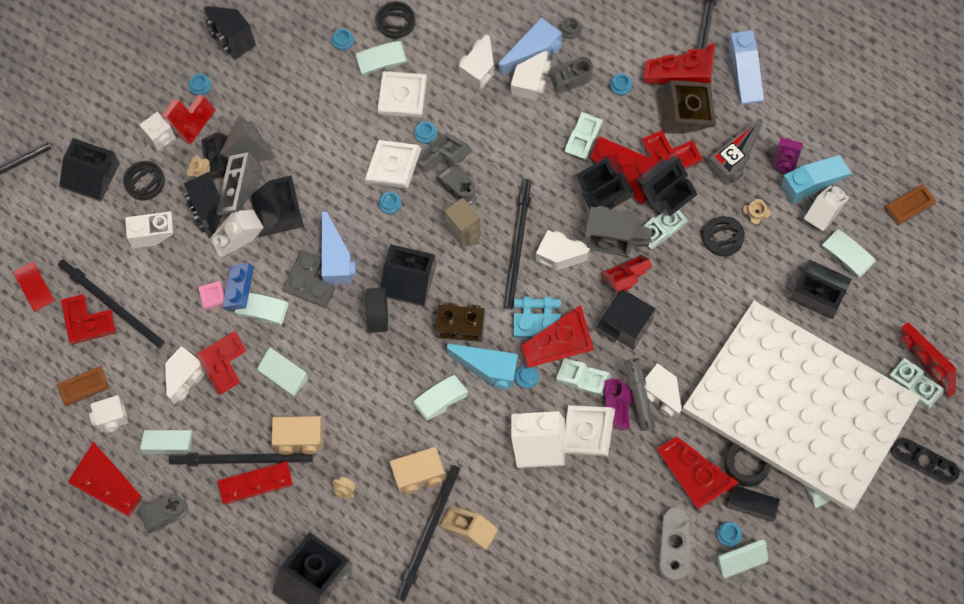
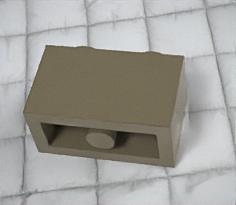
[444,198,481,248]

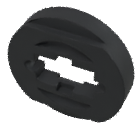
[376,1,416,39]
[123,161,165,201]
[702,216,745,257]

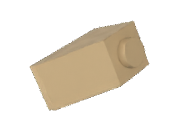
[439,506,498,550]

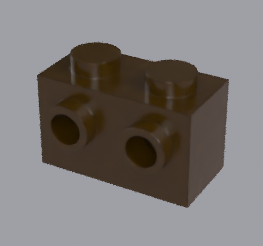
[435,302,485,342]

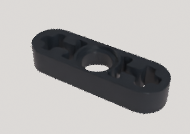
[891,438,960,485]

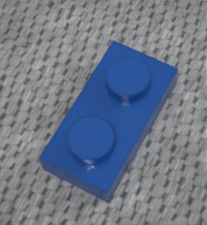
[222,263,254,311]

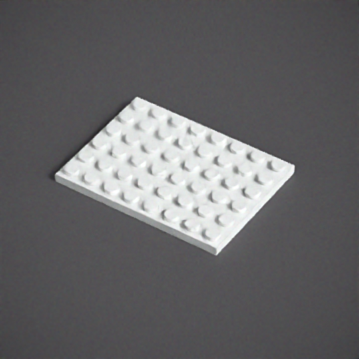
[682,301,920,513]

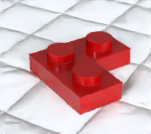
[161,95,216,144]
[641,130,703,170]
[601,255,652,292]
[61,294,117,345]
[196,331,246,395]

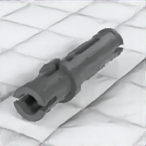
[623,358,656,431]

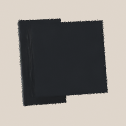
[635,156,698,216]
[576,157,635,210]
[596,289,656,350]

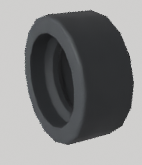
[366,287,388,333]
[724,443,772,487]

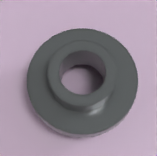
[560,17,582,39]

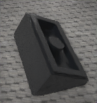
[201,132,228,180]
[726,485,780,522]

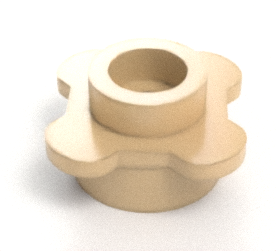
[187,156,210,177]
[743,199,771,225]
[332,477,356,500]

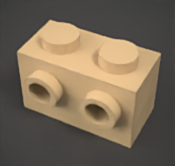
[272,416,323,455]
[390,447,446,495]

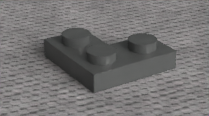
[416,132,472,172]
[283,249,335,309]

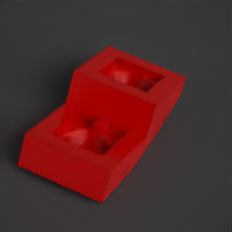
[13,261,55,312]

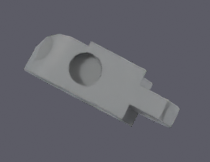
[658,507,690,582]

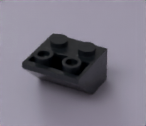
[203,6,256,60]
[59,138,120,202]
[183,172,222,238]
[251,175,304,237]
[381,244,437,307]
[790,259,852,320]

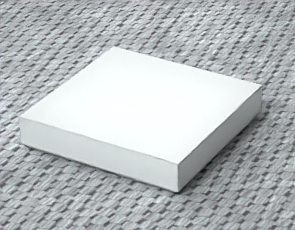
[378,71,427,117]
[365,140,421,189]
[565,405,615,457]

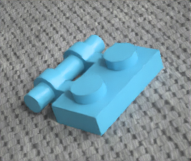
[514,296,561,339]

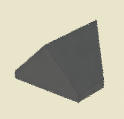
[220,116,276,162]

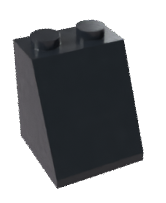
[272,532,350,604]

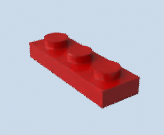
[217,461,294,505]

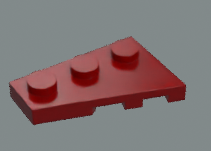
[644,43,716,84]
[590,136,659,205]
[520,305,594,369]
[900,322,957,398]
[657,436,739,510]
[68,441,142,518]

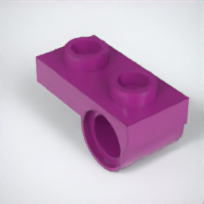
[772,137,803,173]
[605,378,634,430]

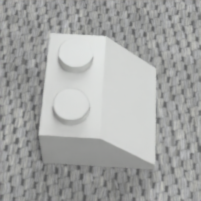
[511,411,565,468]

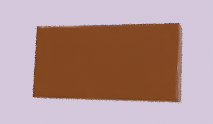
[884,184,937,226]
[56,366,110,407]

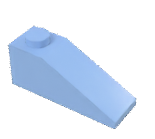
[499,18,562,75]
[728,30,764,105]
[322,212,356,284]

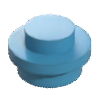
[332,29,354,50]
[610,73,632,95]
[189,74,211,95]
[414,121,437,143]
[379,192,402,214]
[515,365,539,389]
[717,522,742,547]

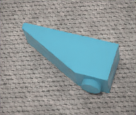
[781,155,852,204]
[447,344,518,390]

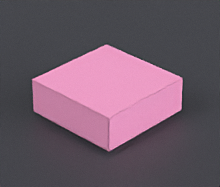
[198,281,224,310]

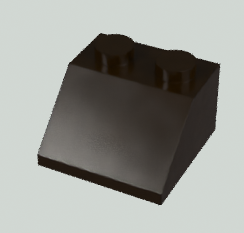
[658,80,716,134]

